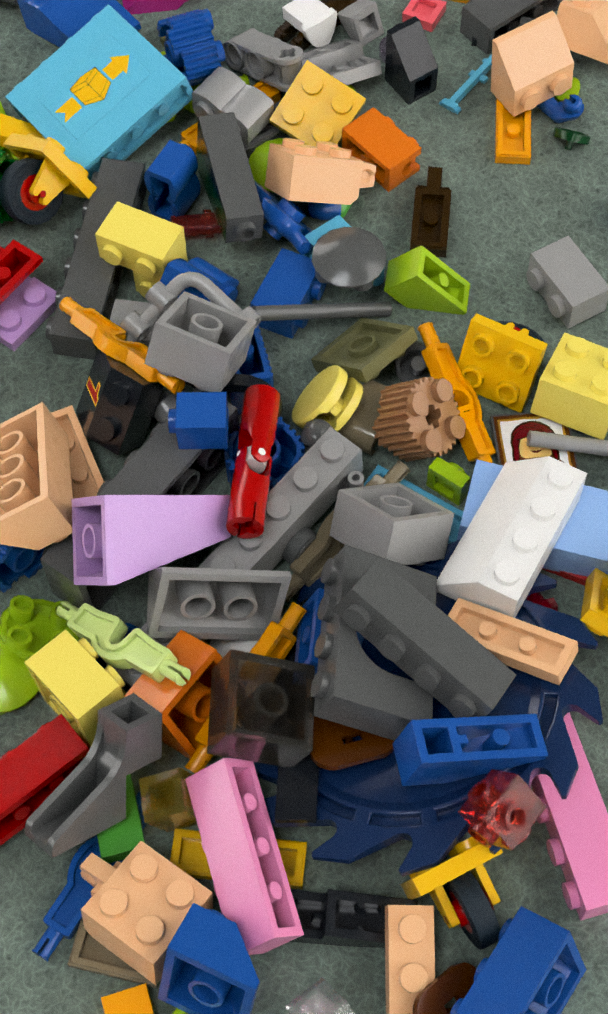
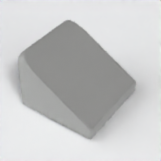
[337,0,384,46]

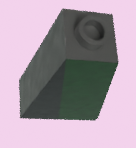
[197,112,264,243]

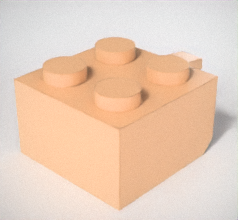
[265,138,376,205]
[80,841,213,985]

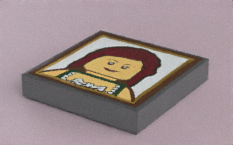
[489,412,579,469]

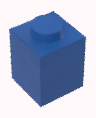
[168,392,229,449]

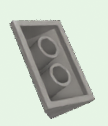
[147,567,292,640]

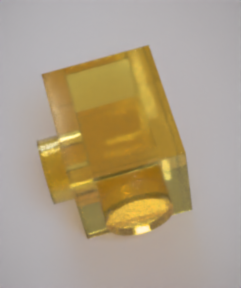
[139,767,197,832]

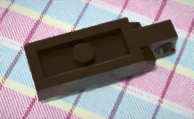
[410,166,452,258]

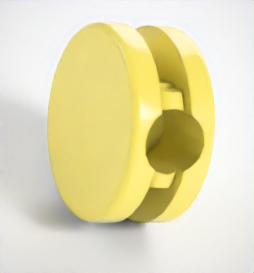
[292,365,363,432]

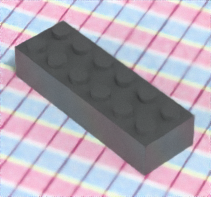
[40,388,239,610]

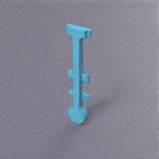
[439,54,492,115]

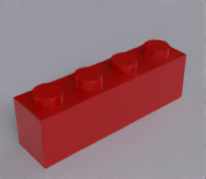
[0,714,90,846]

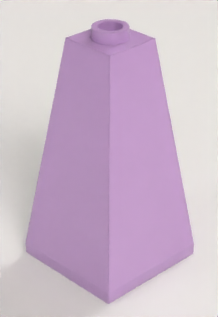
[71,495,231,586]

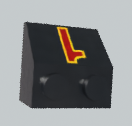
[76,349,164,455]

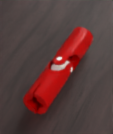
[226,384,280,539]

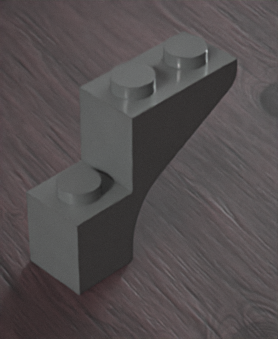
[25,693,162,858]

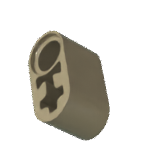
[338,380,386,456]

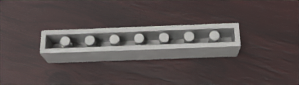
[107,427,363,691]

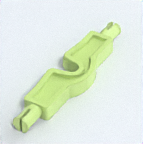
[56,601,191,686]

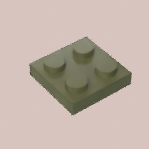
[311,318,418,383]

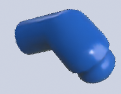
[537,94,584,124]

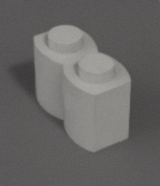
[192,67,274,145]

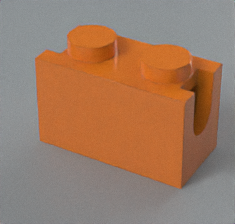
[342,107,422,192]

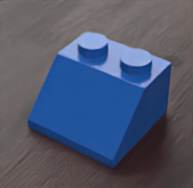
[157,903,260,1014]

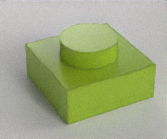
[426,456,471,506]

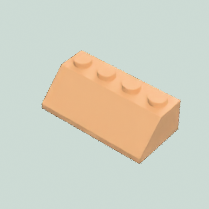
[0,402,73,550]

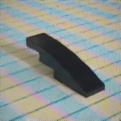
[290,889,418,948]

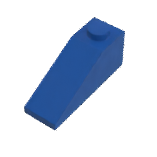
[392,714,548,786]

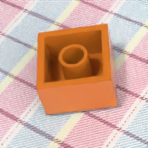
[124,630,244,759]

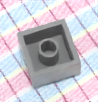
[144,291,257,392]
[329,482,455,566]

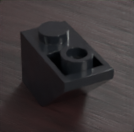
[385,16,438,105]

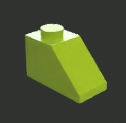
[384,245,470,315]

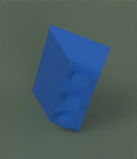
[450,906,587,1014]

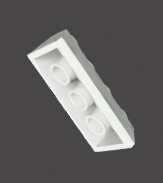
[437,456,588,618]

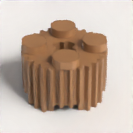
[372,377,466,462]

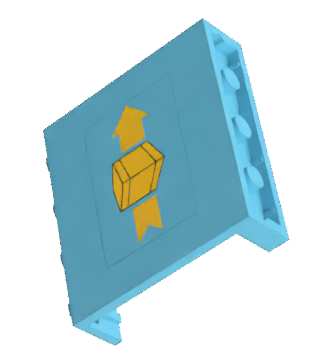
[5,4,193,181]

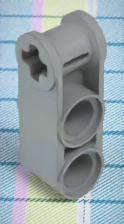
[223,28,304,92]

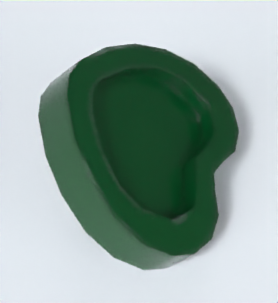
[553,127,591,150]

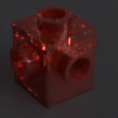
[458,769,546,851]

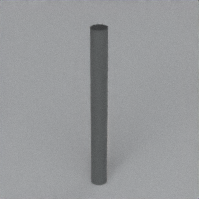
[252,301,392,321]

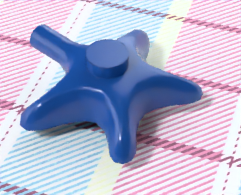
[254,180,312,255]

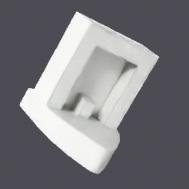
[282,0,337,48]

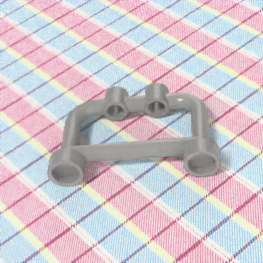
[120,271,262,423]

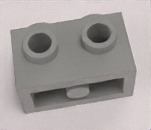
[526,236,608,329]

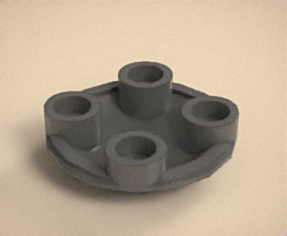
[312,227,386,291]

